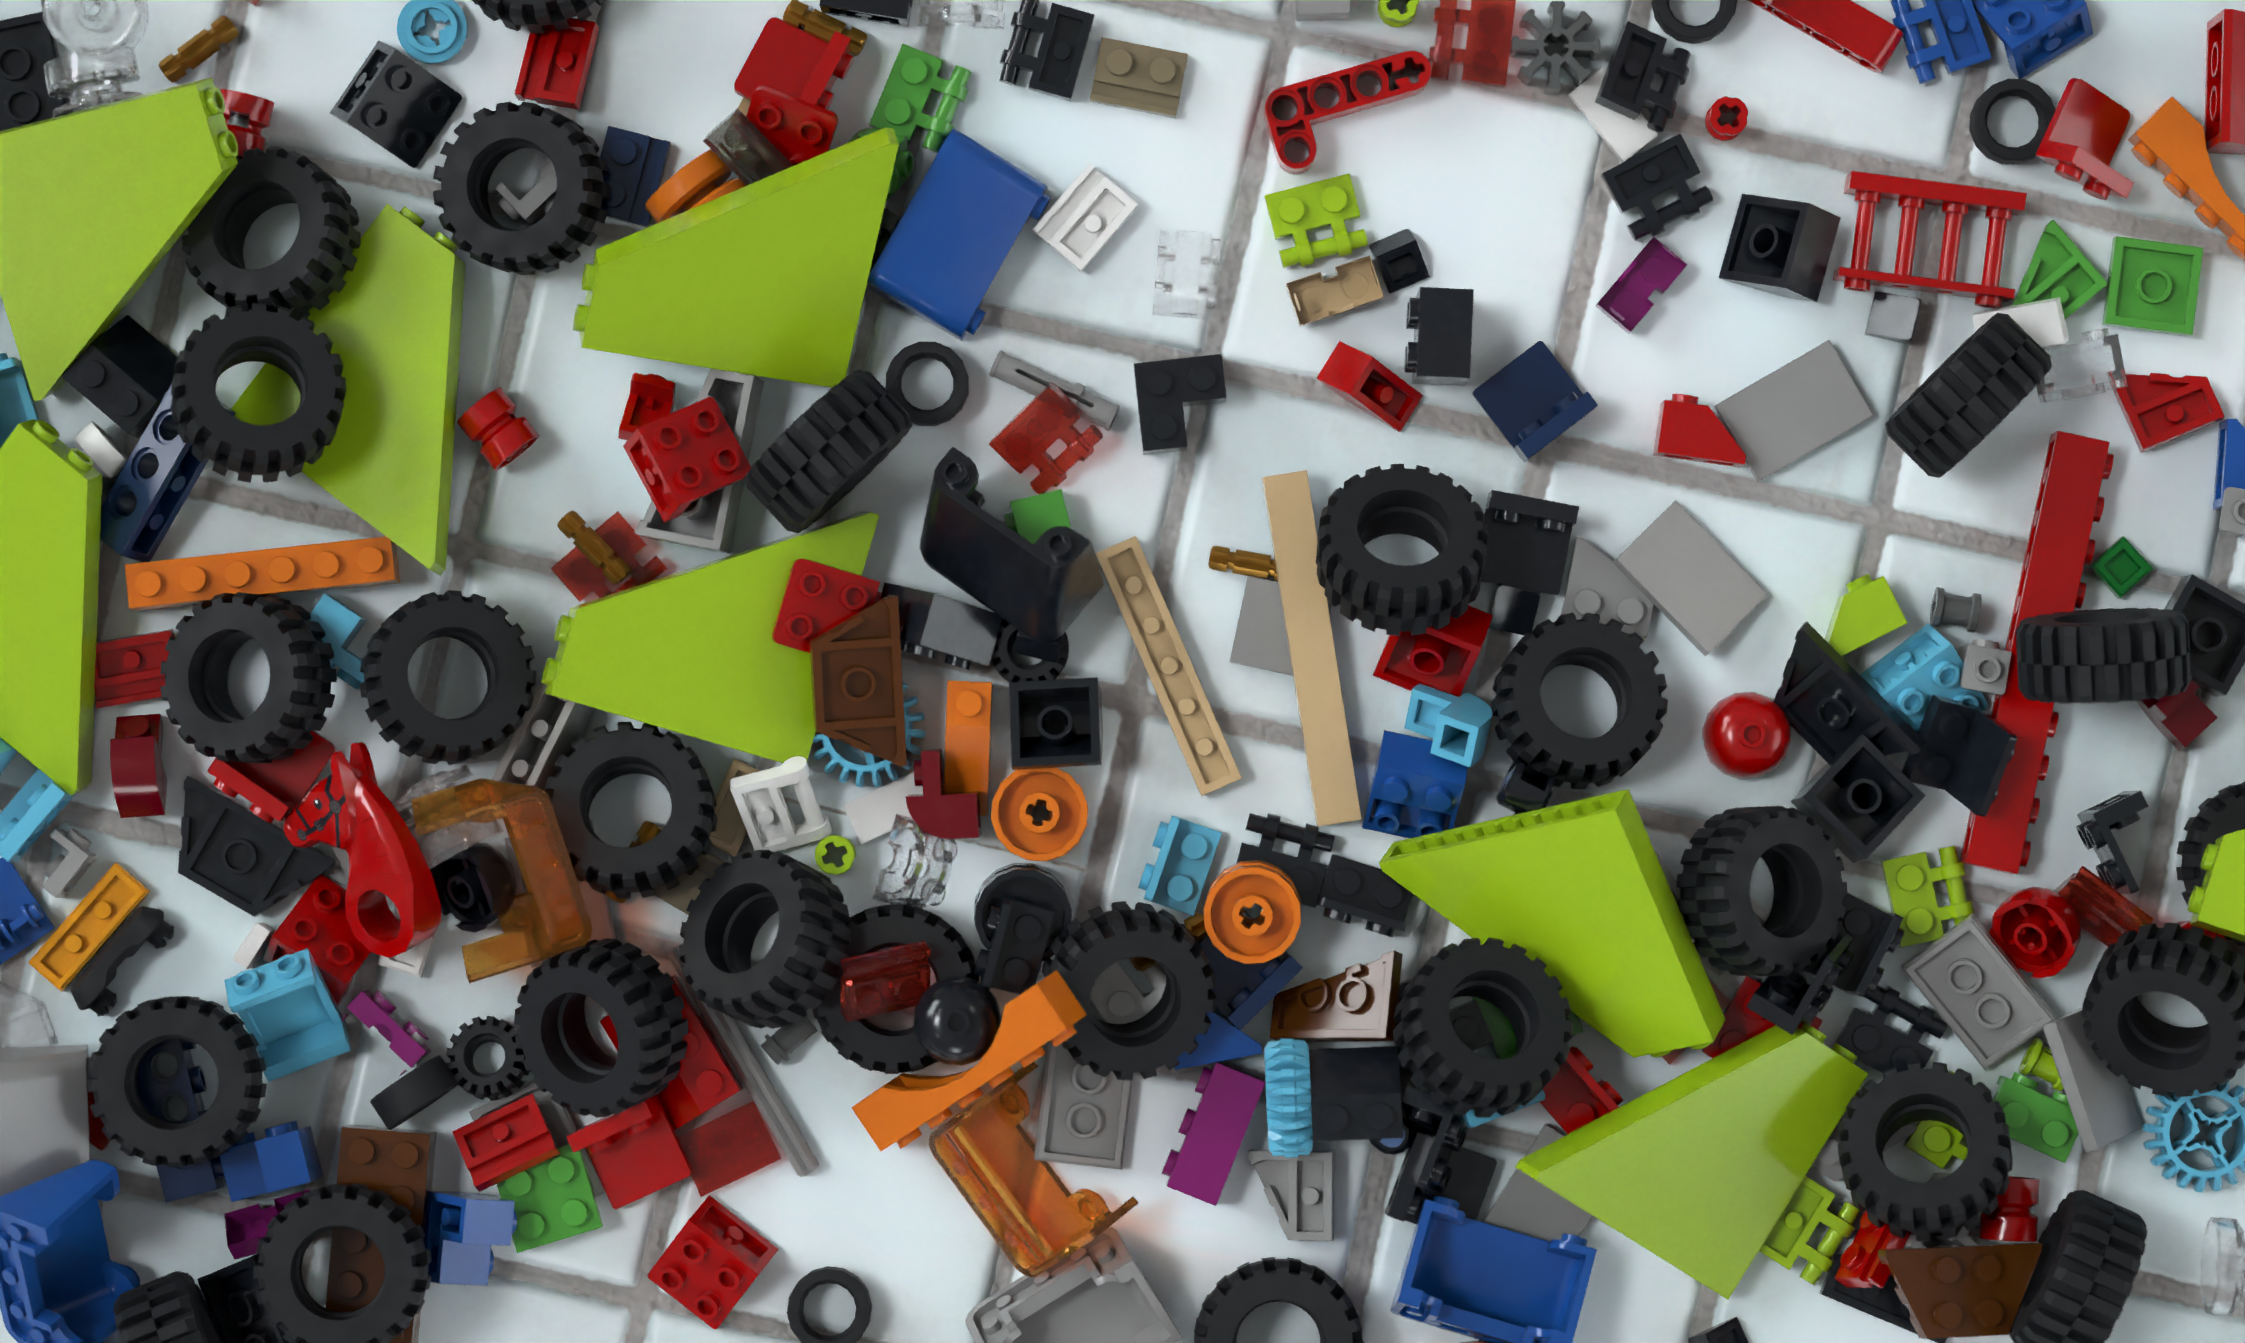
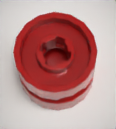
[219,89,275,159]
[457,387,540,471]
[1979,1176,2040,1242]

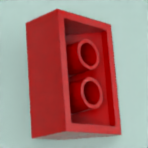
[2204,9,2245,154]
[600,975,744,1130]

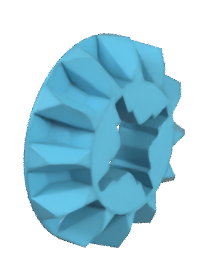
[397,0,468,64]

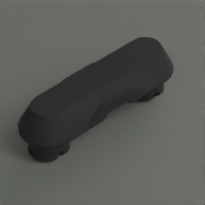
[71,906,174,1016]

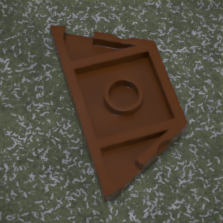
[809,594,907,767]
[1878,1243,2042,1339]

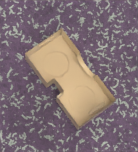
[1286,255,1384,327]

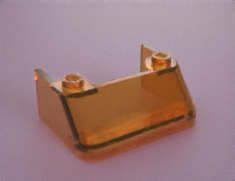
[411,779,592,983]
[929,1061,1139,1277]

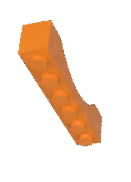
[2127,97,2245,260]
[124,536,400,611]
[851,970,1087,1151]

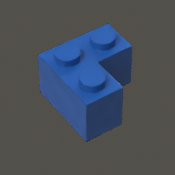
[220,1120,324,1202]
[424,1191,517,1286]

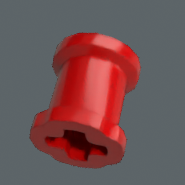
[1705,96,1748,141]

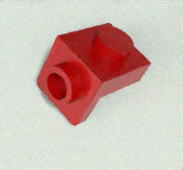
[618,373,676,440]

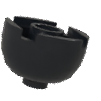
[430,841,516,933]
[913,976,1003,1066]

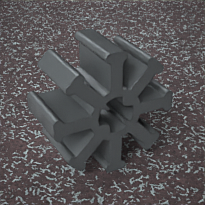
[1509,1,1601,95]

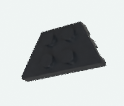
[1774,621,1926,763]
[178,776,336,917]

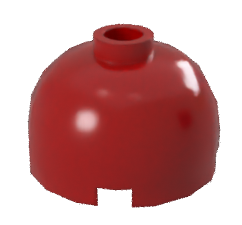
[1702,692,1791,779]
[1989,887,2081,979]

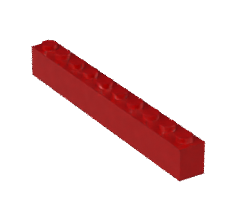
[1959,431,2114,874]

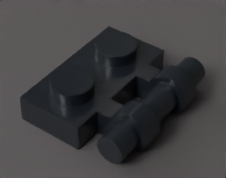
[999,0,1095,101]
[1595,21,1691,132]
[1601,133,1713,241]
[1236,813,1335,908]
[1833,985,1948,1073]

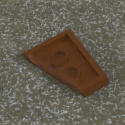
[1270,950,1403,1042]

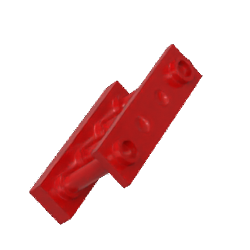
[1833,171,2027,308]

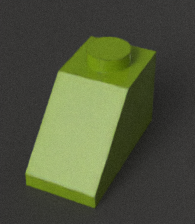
[1825,573,1907,656]

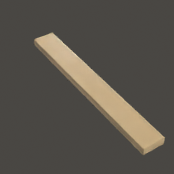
[1262,470,1362,826]

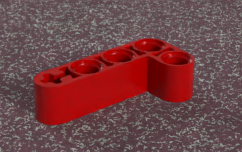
[1748,0,1904,73]
[1264,51,1432,174]

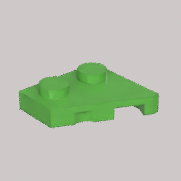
[2011,220,2108,319]

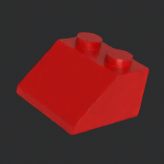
[1373,606,1493,697]

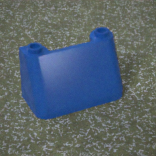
[867,129,1051,341]
[0,1159,140,1343]
[1390,1196,1597,1343]

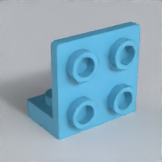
[1860,624,1988,732]

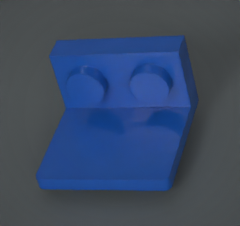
[1972,0,2093,79]

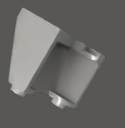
[0,1044,103,1214]
[965,1227,1183,1343]

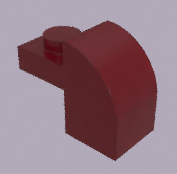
[2137,679,2218,751]
[110,714,167,818]
[906,749,982,839]

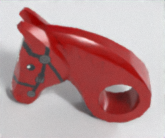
[284,742,441,958]

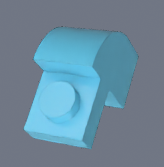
[309,593,366,690]
[1404,683,1493,767]

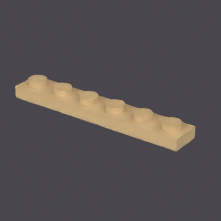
[1096,536,1242,796]

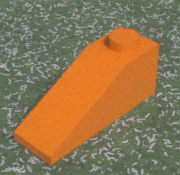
[944,681,993,816]

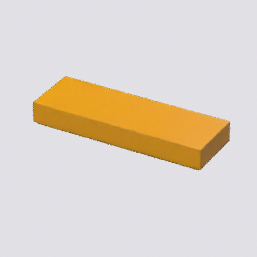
[28,862,151,991]

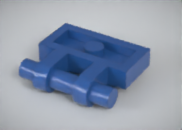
[1890,0,1992,84]

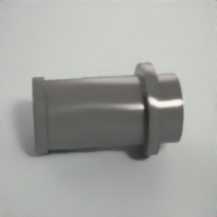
[760,1016,818,1065]

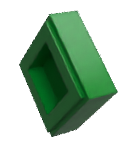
[2089,536,2153,599]

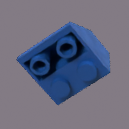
[1362,730,1468,838]

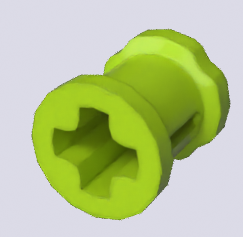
[1377,0,1419,28]
[815,835,856,875]
[2019,1037,2063,1092]

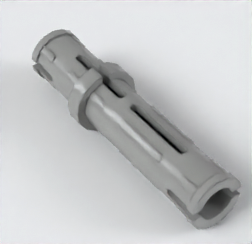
[989,350,1120,431]

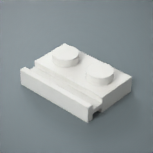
[1033,163,1138,272]

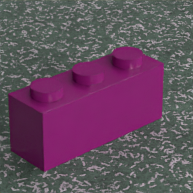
[1161,1062,1266,1206]

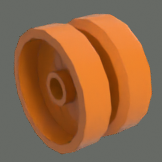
[645,147,750,223]
[991,767,1088,861]
[1204,860,1301,964]

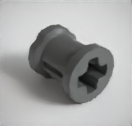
[1930,587,1982,633]

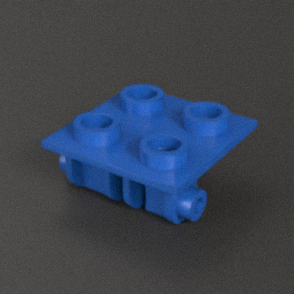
[0,857,55,965]

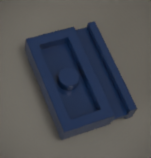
[600,126,671,228]

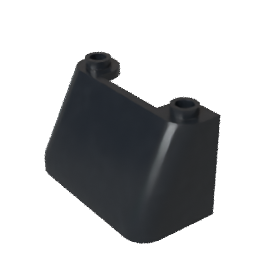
[919,447,1104,642]

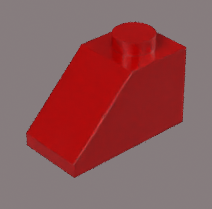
[1317,341,1423,432]
[1653,394,1746,467]

